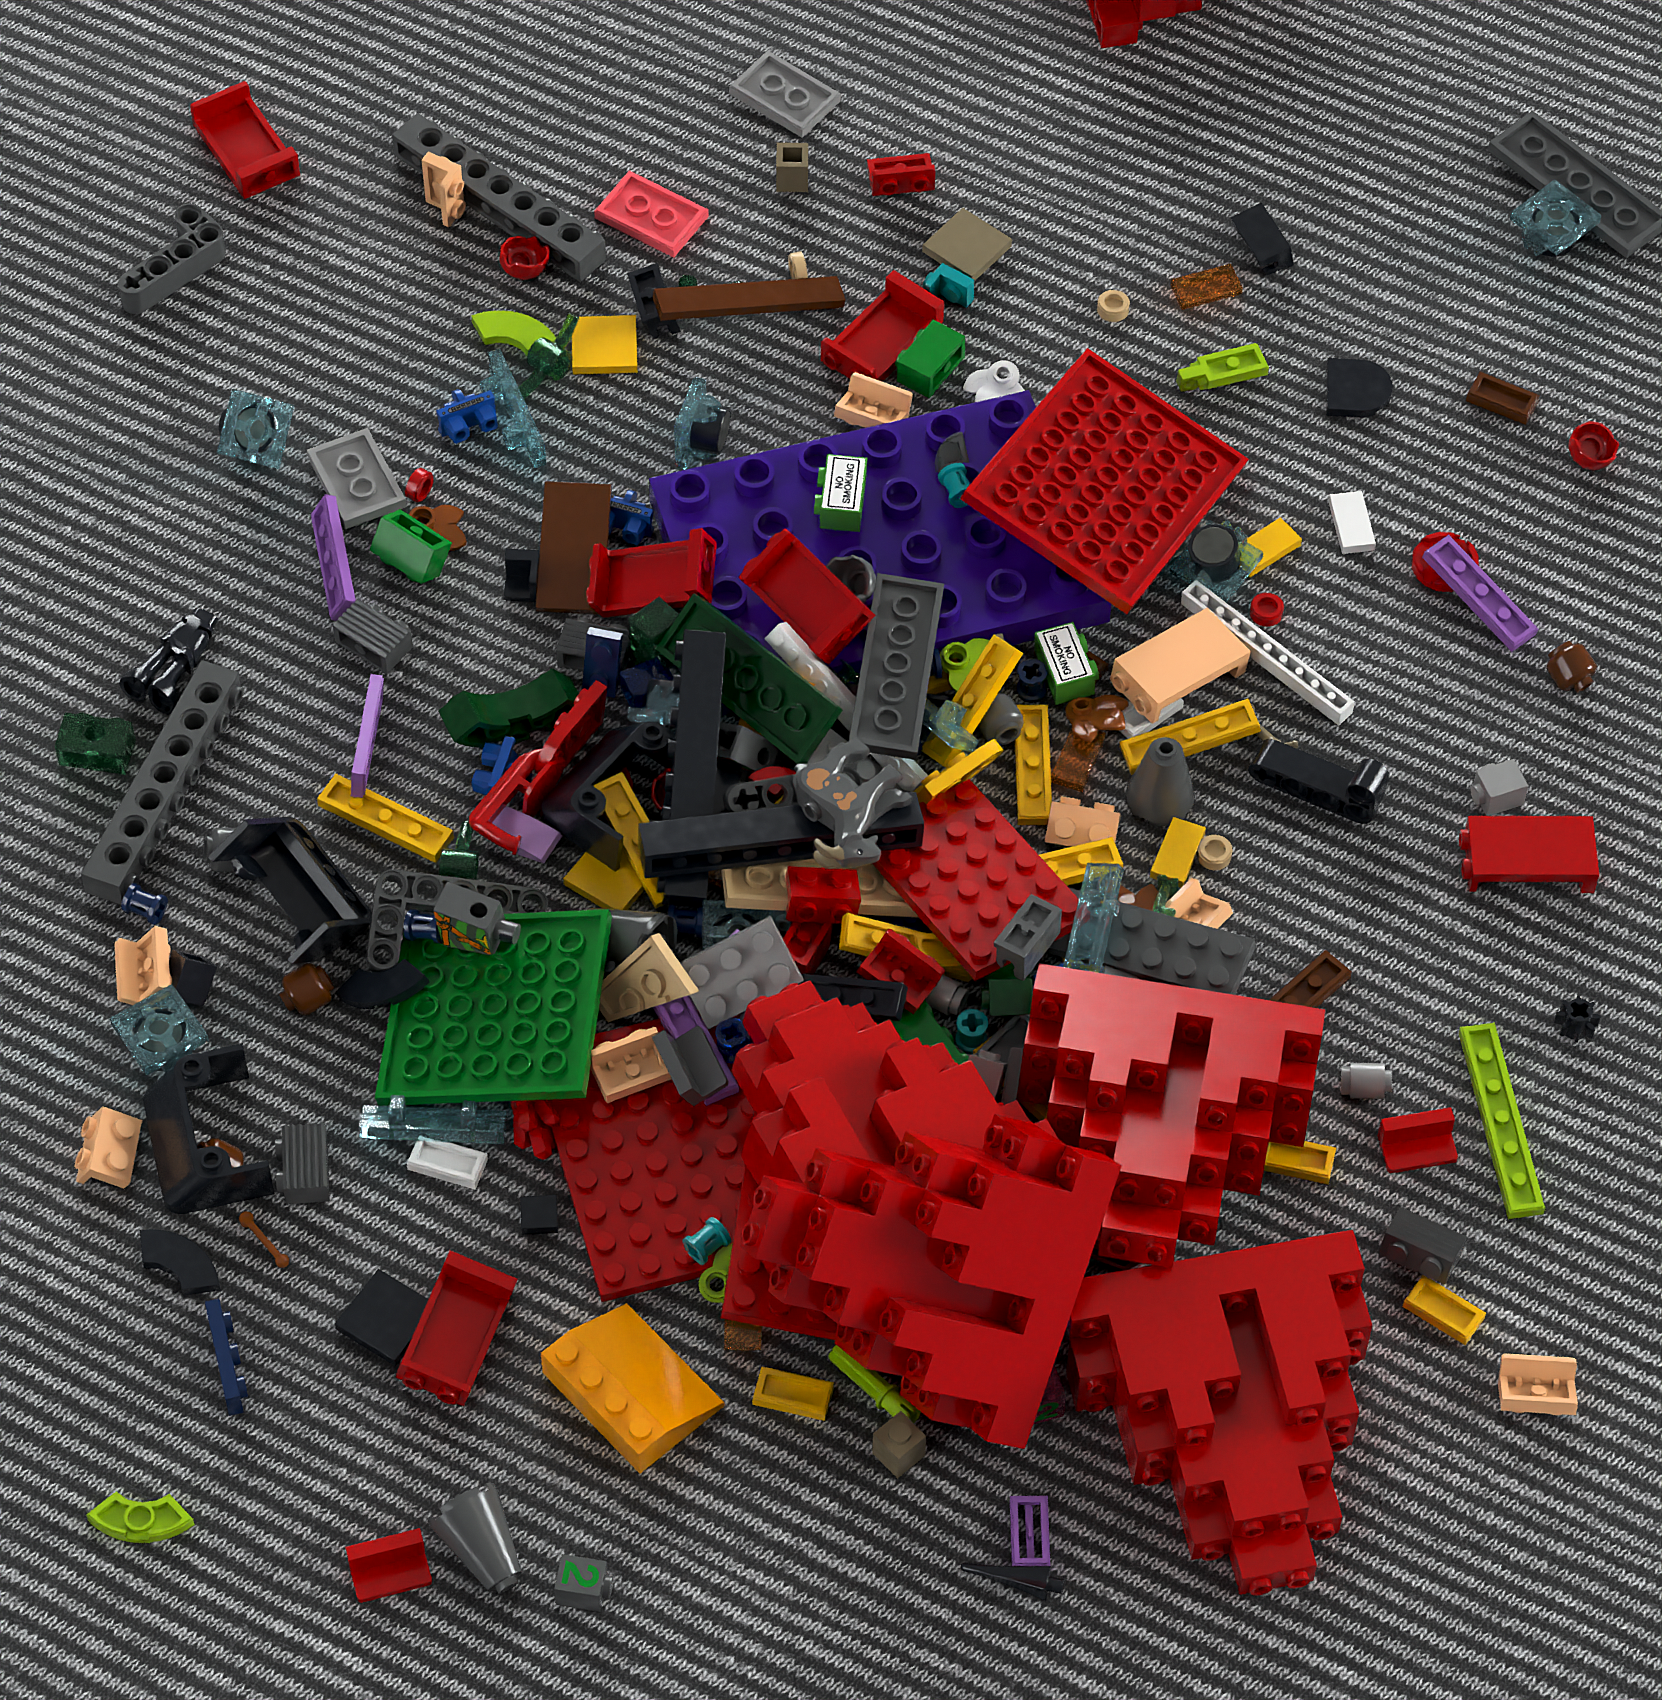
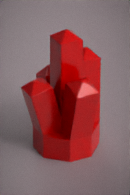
[510,1100,561,1160]

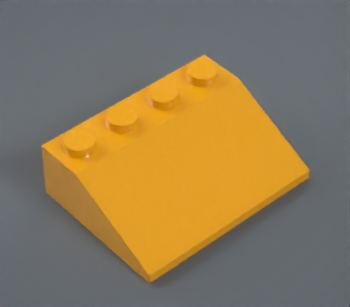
[541,1303,725,1474]

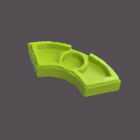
[471,311,557,357]
[86,1492,194,1543]

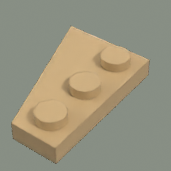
[599,933,699,1022]

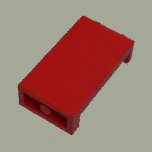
[190,81,300,199]
[821,270,944,382]
[586,528,717,618]
[739,528,876,665]
[1459,816,1599,893]
[395,1250,518,1406]

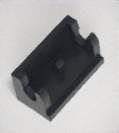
[1231,202,1294,275]
[627,263,681,338]

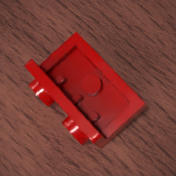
[867,153,936,196]
[785,866,861,924]
[857,929,945,1015]

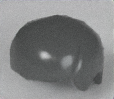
[826,555,876,603]

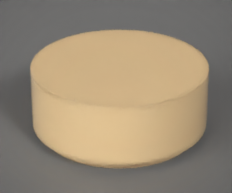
[788,251,808,279]
[1097,290,1130,322]
[1197,835,1232,870]

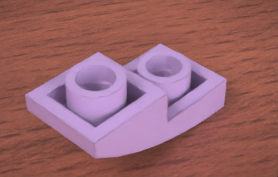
[492,806,562,863]

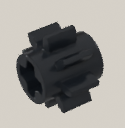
[1554,996,1601,1043]

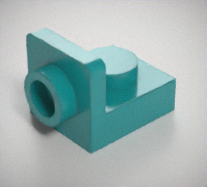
[922,263,974,308]

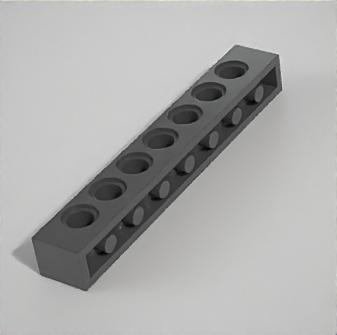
[392,113,606,283]
[81,660,244,905]

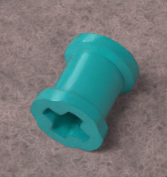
[938,463,970,508]
[955,1009,988,1054]
[682,1217,732,1265]

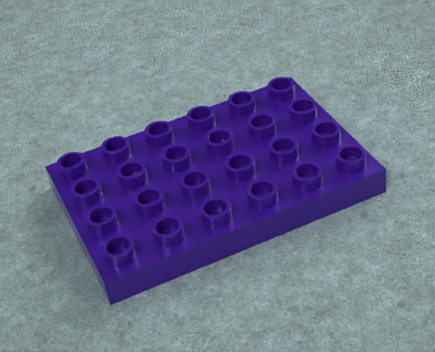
[649,390,1112,716]

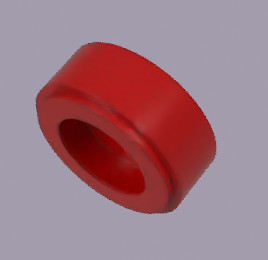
[405,467,434,502]
[1250,593,1284,627]

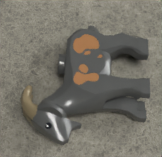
[792,737,912,870]

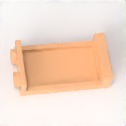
[1110,607,1251,724]

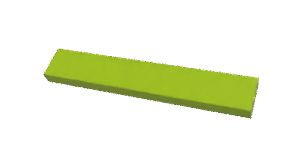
[1458,1023,1545,1219]

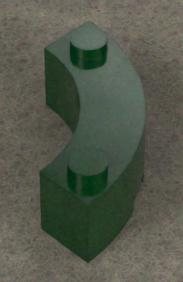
[438,668,579,748]
[981,963,1033,1016]

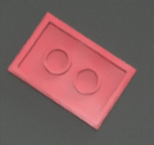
[594,171,709,258]

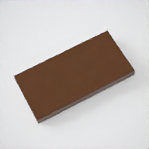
[536,481,612,614]

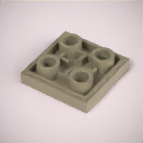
[922,208,1012,281]

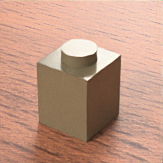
[776,143,808,192]
[872,1411,926,1479]

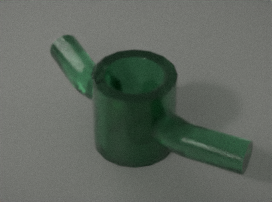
[514,313,580,401]
[439,821,479,880]

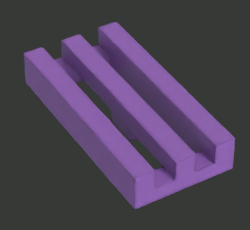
[1009,1496,1050,1567]

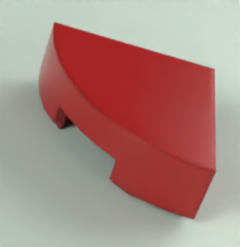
[748,766,796,802]

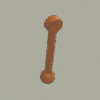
[239,1211,289,1268]

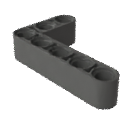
[366,869,548,972]

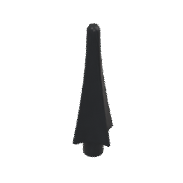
[961,1563,1065,1601]

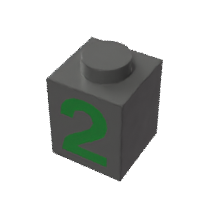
[554,1554,614,1612]

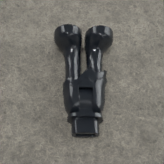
[119,607,218,715]

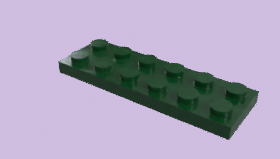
[656,593,843,764]

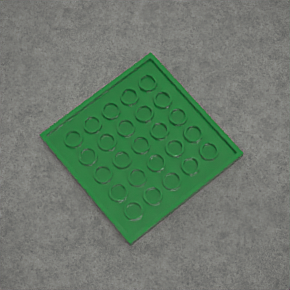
[375,909,612,1106]

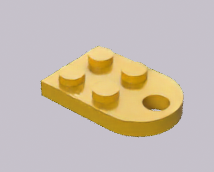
[913,739,1004,804]

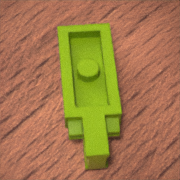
[1176,343,1269,392]

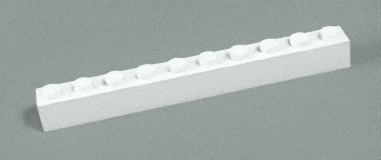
[1181,580,1354,726]
[764,622,928,792]

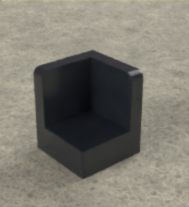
[504,548,540,602]
[166,949,217,1006]

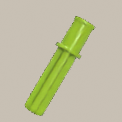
[828,1345,921,1423]

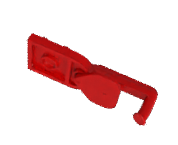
[469,680,607,855]

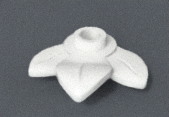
[963,360,1025,402]

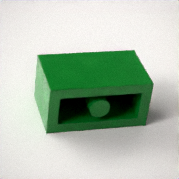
[895,320,966,398]
[369,509,452,584]

